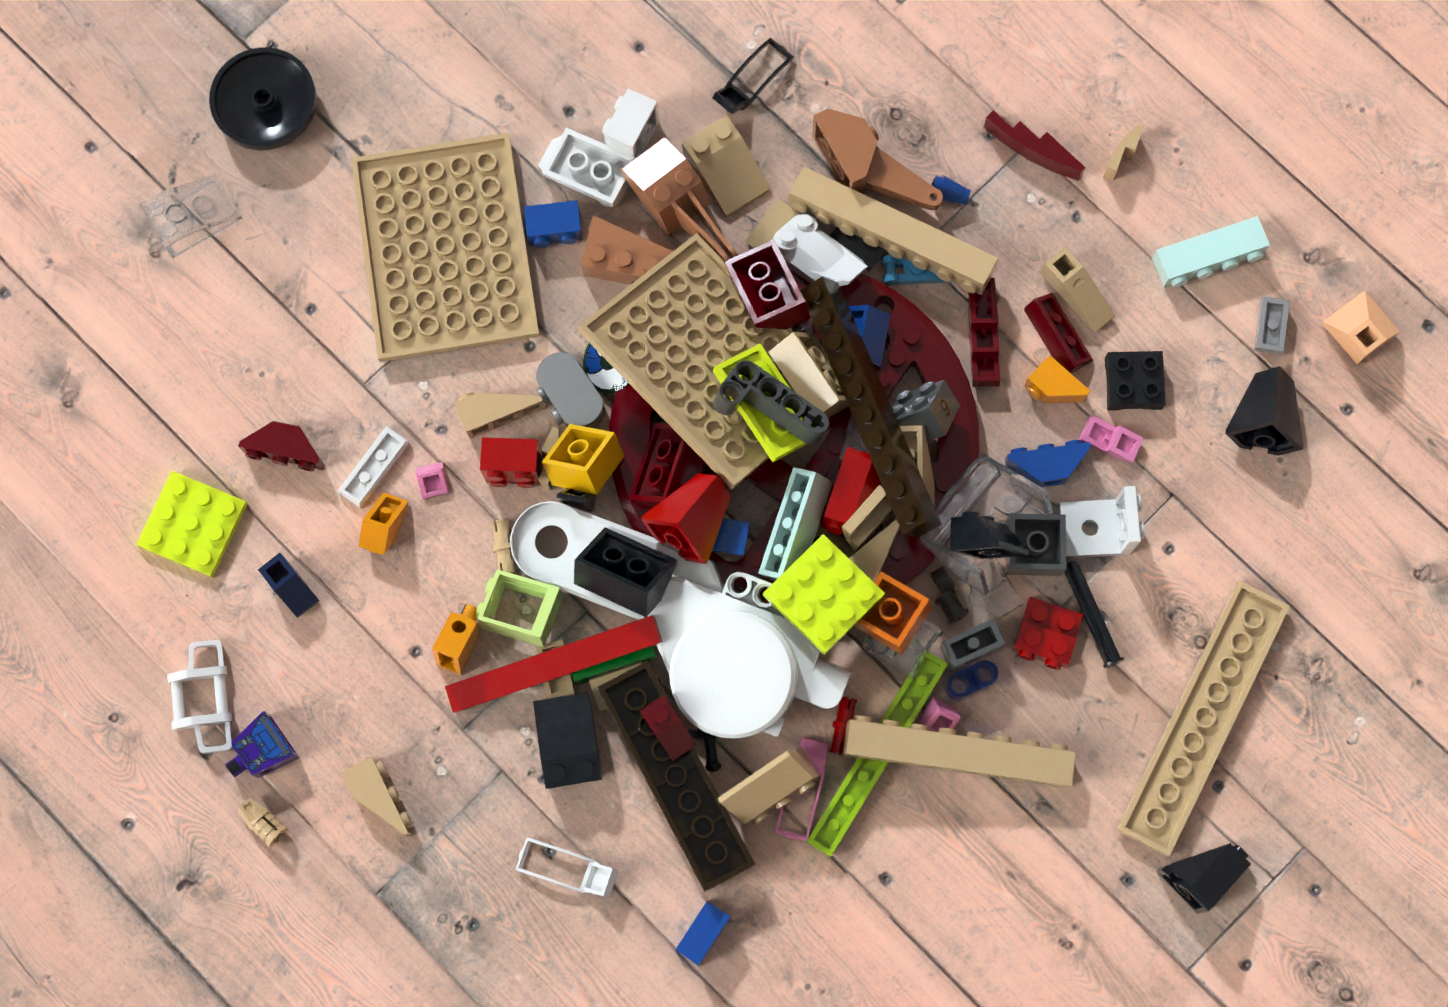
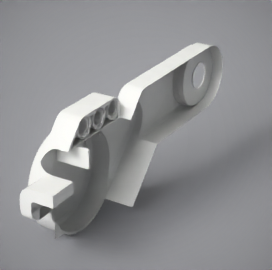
[510,501,854,738]

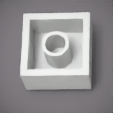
[602,89,659,157]

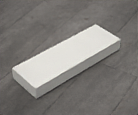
[337,426,410,508]

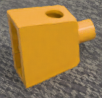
[432,604,479,675]

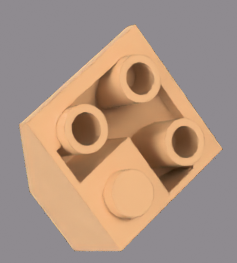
[1322,291,1400,365]

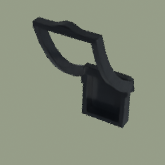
[712,38,794,114]

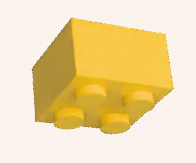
[542,424,625,495]

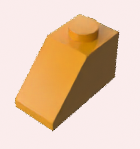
[1024,355,1091,403]
[358,492,409,555]

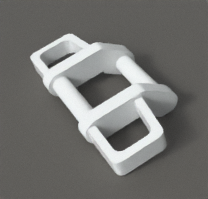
[167,640,232,754]

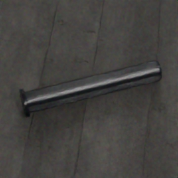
[1064,561,1125,669]

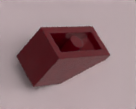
[640,695,696,761]

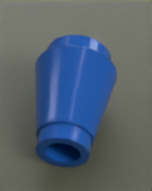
[931,175,971,205]

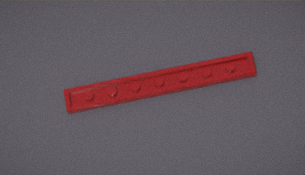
[445,615,663,713]

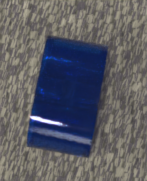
[945,660,998,701]

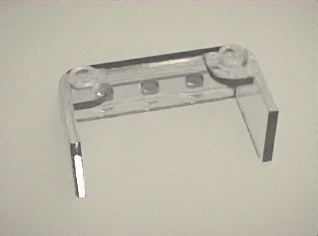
[920,457,1053,596]

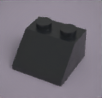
[950,511,1029,560]

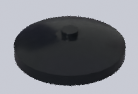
[209,47,317,150]

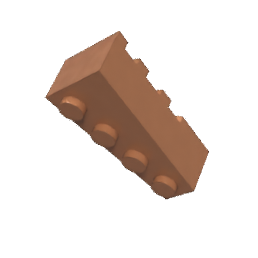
[581,215,673,285]

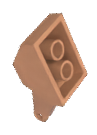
[812,109,943,211]
[619,137,738,261]

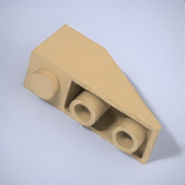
[1041,247,1116,333]
[341,757,413,837]

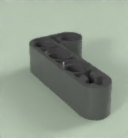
[713,360,829,444]

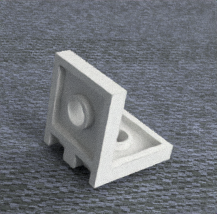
[1059,486,1144,558]

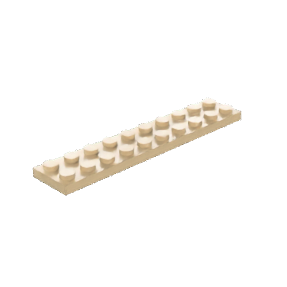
[1116,580,1290,857]

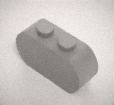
[536,352,605,429]

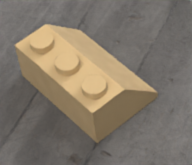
[768,332,849,418]
[718,747,820,825]

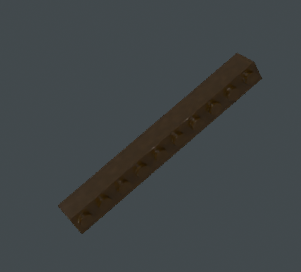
[800,277,942,538]

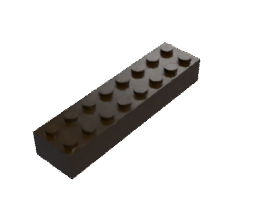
[597,661,756,892]

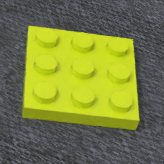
[136,471,248,578]
[763,534,885,655]

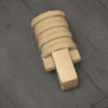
[237,798,288,848]

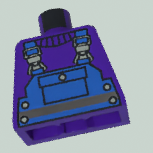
[225,711,299,778]

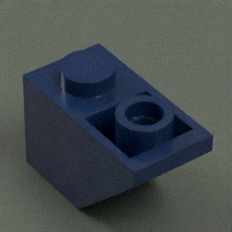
[258,553,320,618]

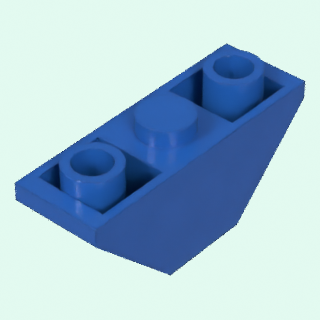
[1005,440,1090,488]

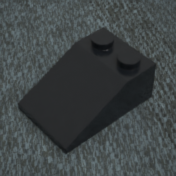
[533,692,603,789]

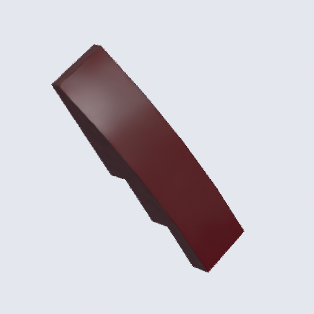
[984,110,1086,181]
[968,278,1001,387]

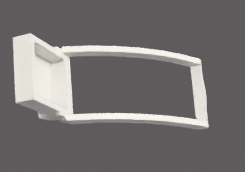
[516,837,618,898]

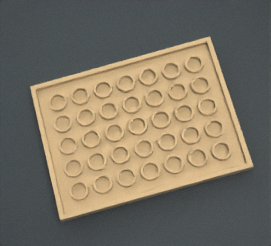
[351,133,540,362]
[577,233,794,489]

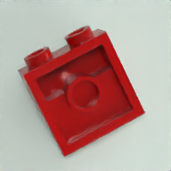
[1012,597,1083,670]

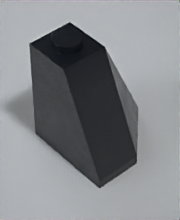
[1225,366,1303,456]
[1156,843,1251,914]

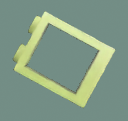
[476,569,563,648]

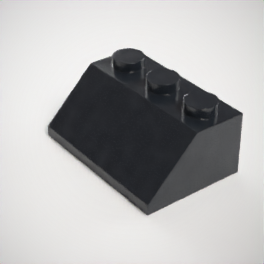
[574,527,677,617]

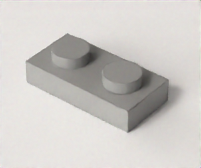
[1254,296,1290,355]

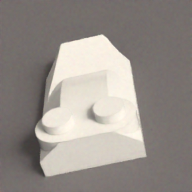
[538,128,635,208]
[772,214,868,286]

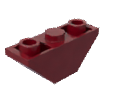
[238,421,324,472]

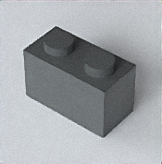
[940,619,1006,672]

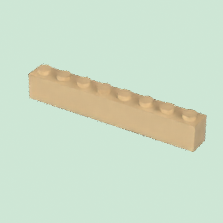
[789,167,998,295]
[843,716,1076,788]

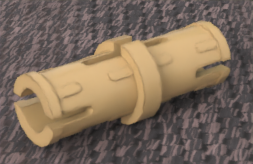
[491,519,516,574]

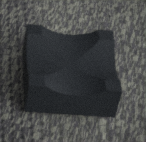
[1105,351,1166,410]

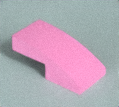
[1078,415,1144,463]

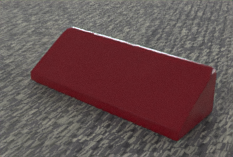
[1024,293,1094,373]

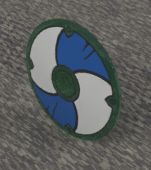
[583,343,629,393]

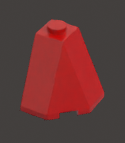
[820,446,883,535]
[641,473,731,564]

